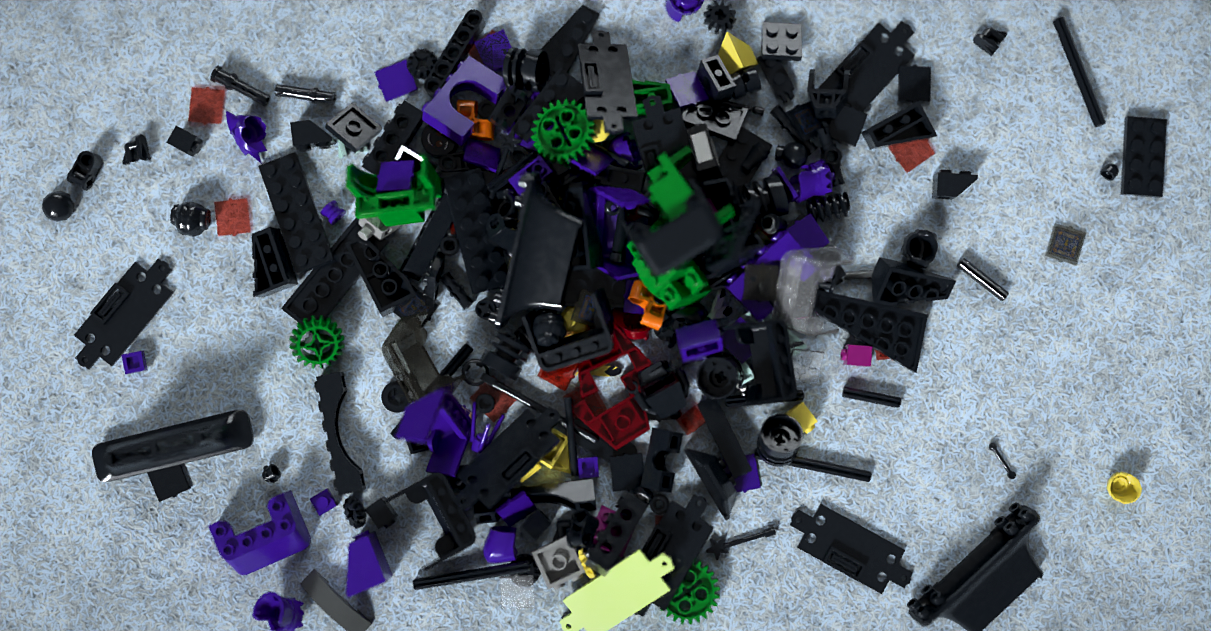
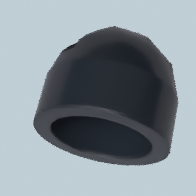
[1100,163,1119,181]

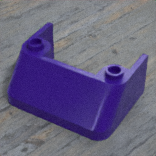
[587,186,650,280]
[395,388,471,477]

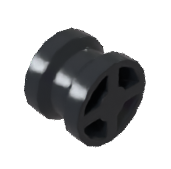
[475,299,497,320]

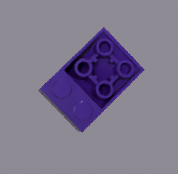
[675,319,723,366]

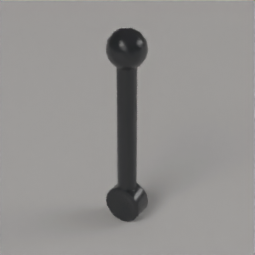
[989,443,1016,479]

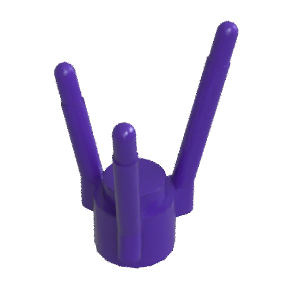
[469,402,505,453]

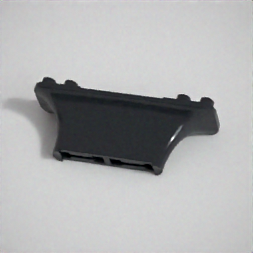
[489,170,584,329]
[92,409,254,482]
[907,502,1043,631]

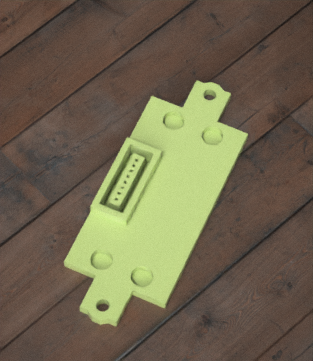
[559,549,675,631]

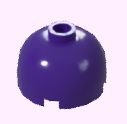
[609,131,642,170]

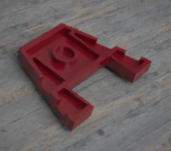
[577,324,653,399]
[573,369,650,450]

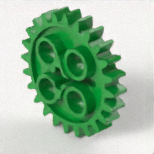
[531,99,596,165]
[660,560,720,625]

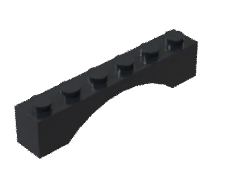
[314,372,366,495]
[474,479,597,524]

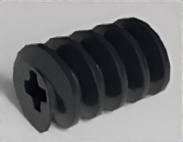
[806,192,850,222]

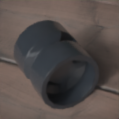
[730,66,761,100]

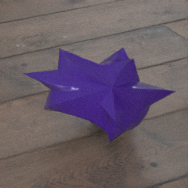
[226,111,267,164]

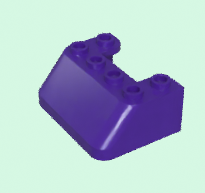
[208,490,311,575]

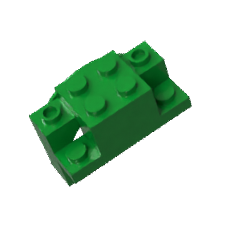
[647,145,736,224]
[346,154,442,227]
[626,218,712,310]

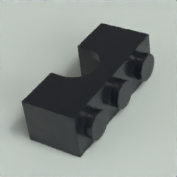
[641,427,683,493]

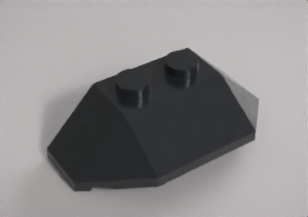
[684,448,737,520]

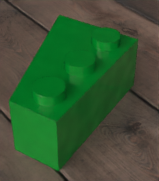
[632,78,673,117]

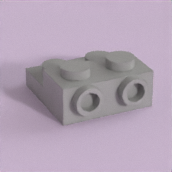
[532,535,585,590]

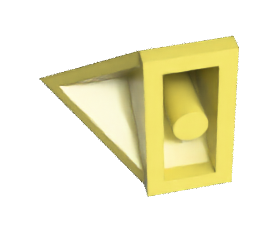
[718,31,759,74]
[540,428,571,474]

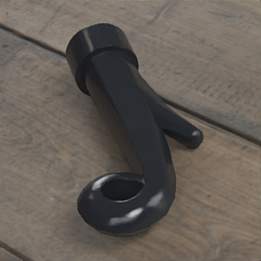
[604,200,635,263]

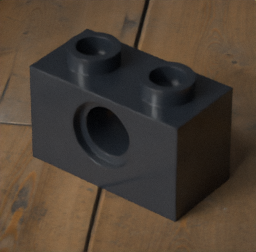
[696,55,736,105]

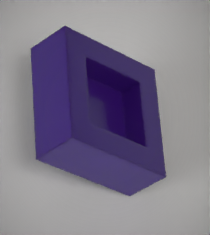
[121,351,148,374]
[578,456,599,479]
[310,488,338,516]

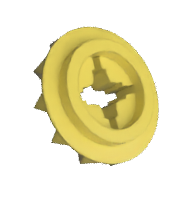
[578,547,597,579]

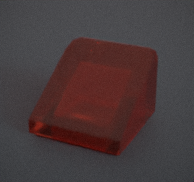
[676,406,705,435]

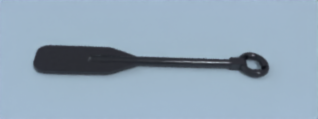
[461,359,637,463]

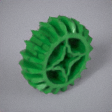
[289,315,345,369]

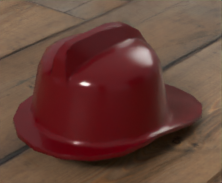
[612,308,652,340]

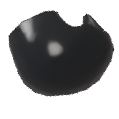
[42,191,75,222]

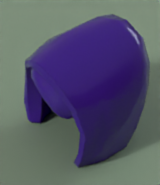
[483,526,518,564]

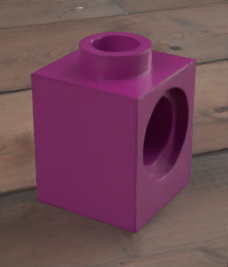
[841,344,872,367]

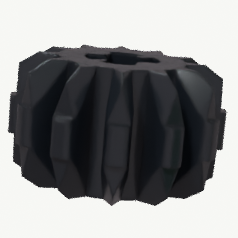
[703,0,736,34]

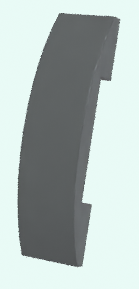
[300,568,372,631]

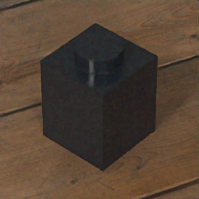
[166,126,203,157]
[365,496,398,529]

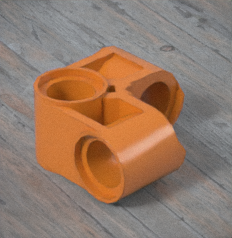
[457,100,495,141]
[628,280,667,330]

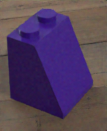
[346,530,393,597]

